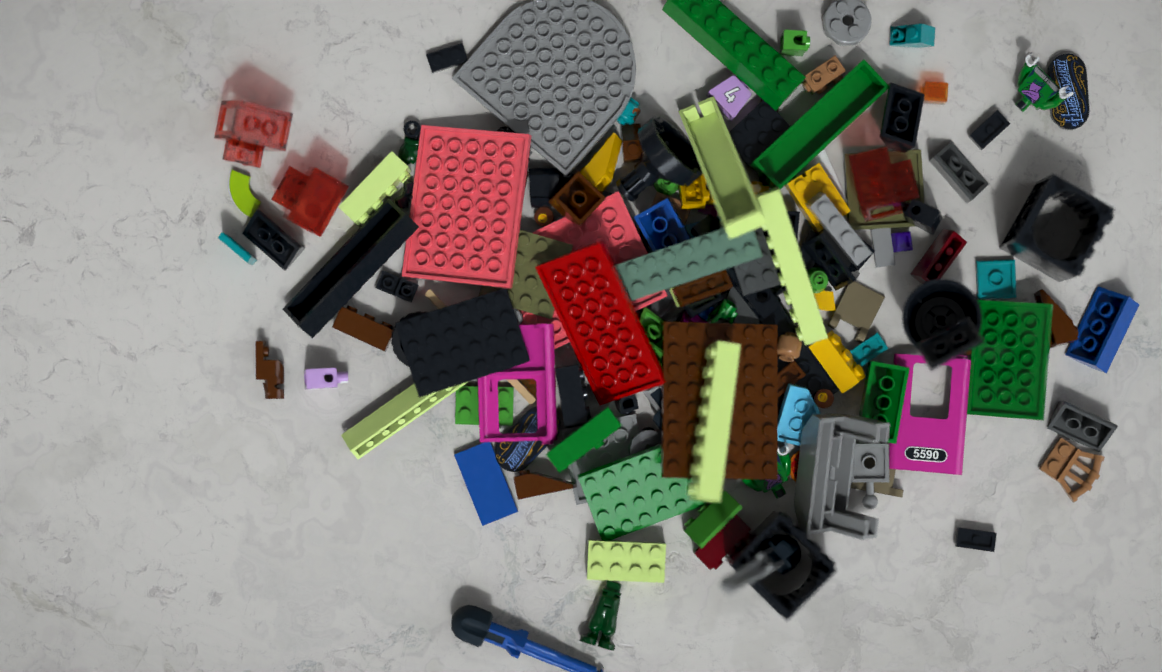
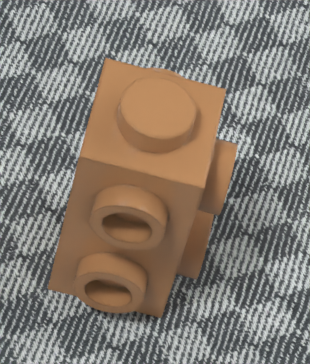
[802,55,846,95]

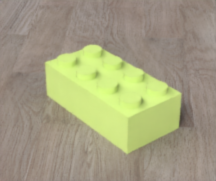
[339,151,411,226]
[587,539,666,583]

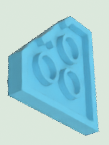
[777,383,821,446]

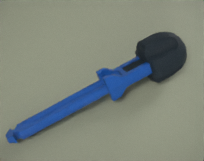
[451,605,603,672]

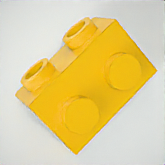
[678,174,710,209]

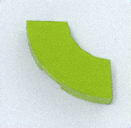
[229,170,261,218]

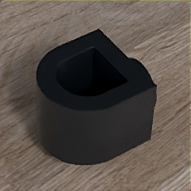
[614,394,639,414]

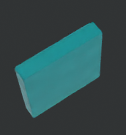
[217,233,257,265]
[976,260,1017,300]

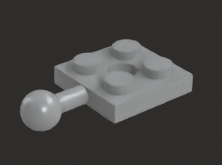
[851,444,890,509]

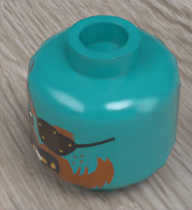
[616,98,641,126]

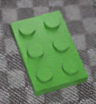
[455,386,514,426]

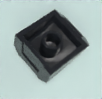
[529,168,575,208]

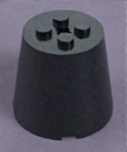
[902,279,982,349]

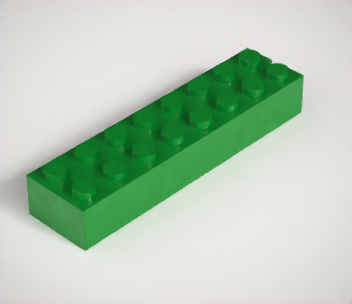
[662,0,806,111]
[750,59,889,190]

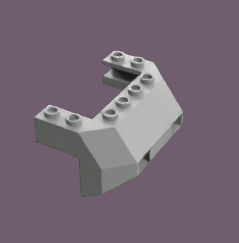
[794,413,890,540]

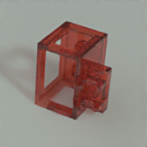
[214,100,293,168]
[849,146,920,222]
[271,166,349,237]

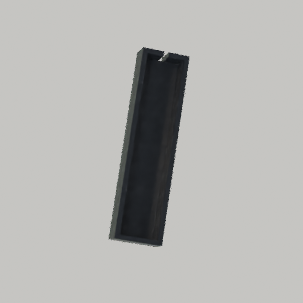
[283,198,419,339]

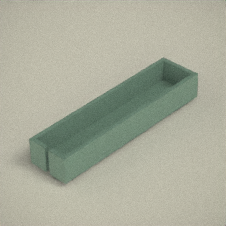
[614,228,763,301]

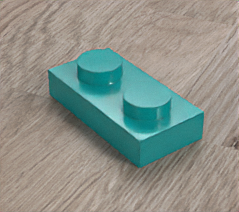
[850,333,888,366]

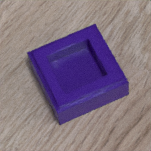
[891,231,913,253]

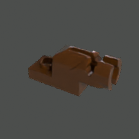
[256,341,284,399]

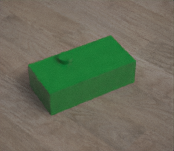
[546,408,622,473]

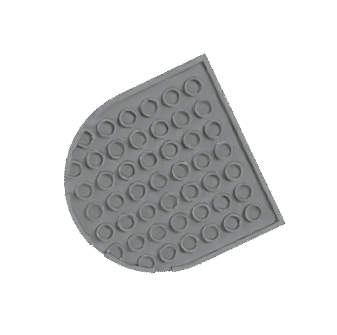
[452,0,636,177]

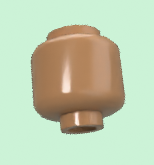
[777,332,802,362]

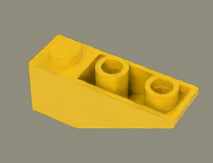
[580,133,622,194]

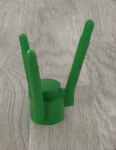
[707,299,738,324]

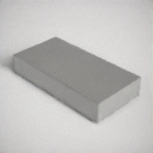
[871,228,896,268]

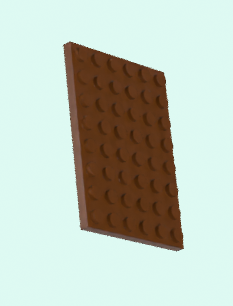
[661,322,778,480]

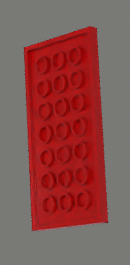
[535,240,666,405]

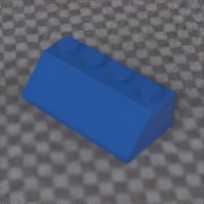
[634,198,692,252]
[1065,286,1139,374]

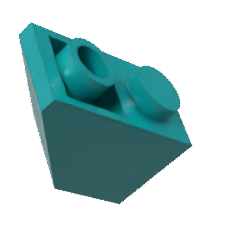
[890,23,935,48]

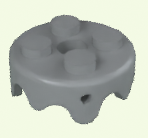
[823,0,872,46]

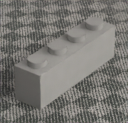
[805,192,872,266]

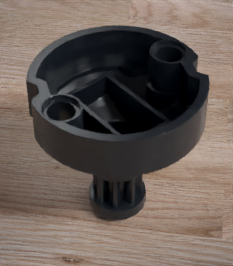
[616,116,703,202]

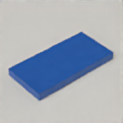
[454,442,518,526]

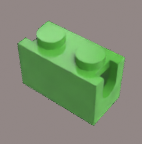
[780,30,810,56]

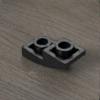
[375,270,419,303]

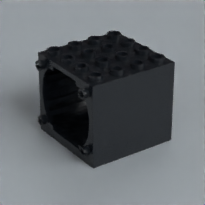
[999,174,1114,282]
[725,511,837,621]

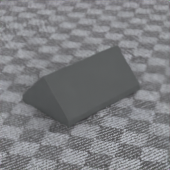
[929,141,989,204]
[1047,401,1118,452]

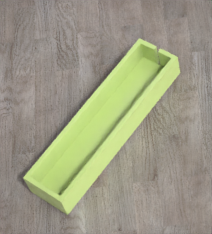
[678,96,766,239]
[755,187,828,345]
[687,341,741,503]

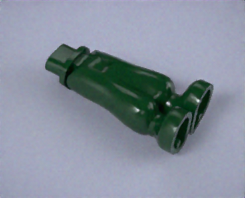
[579,580,622,651]

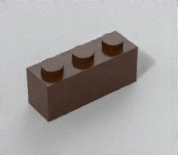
[332,305,394,352]

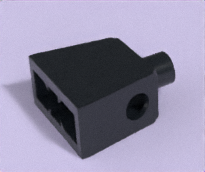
[896,199,942,235]

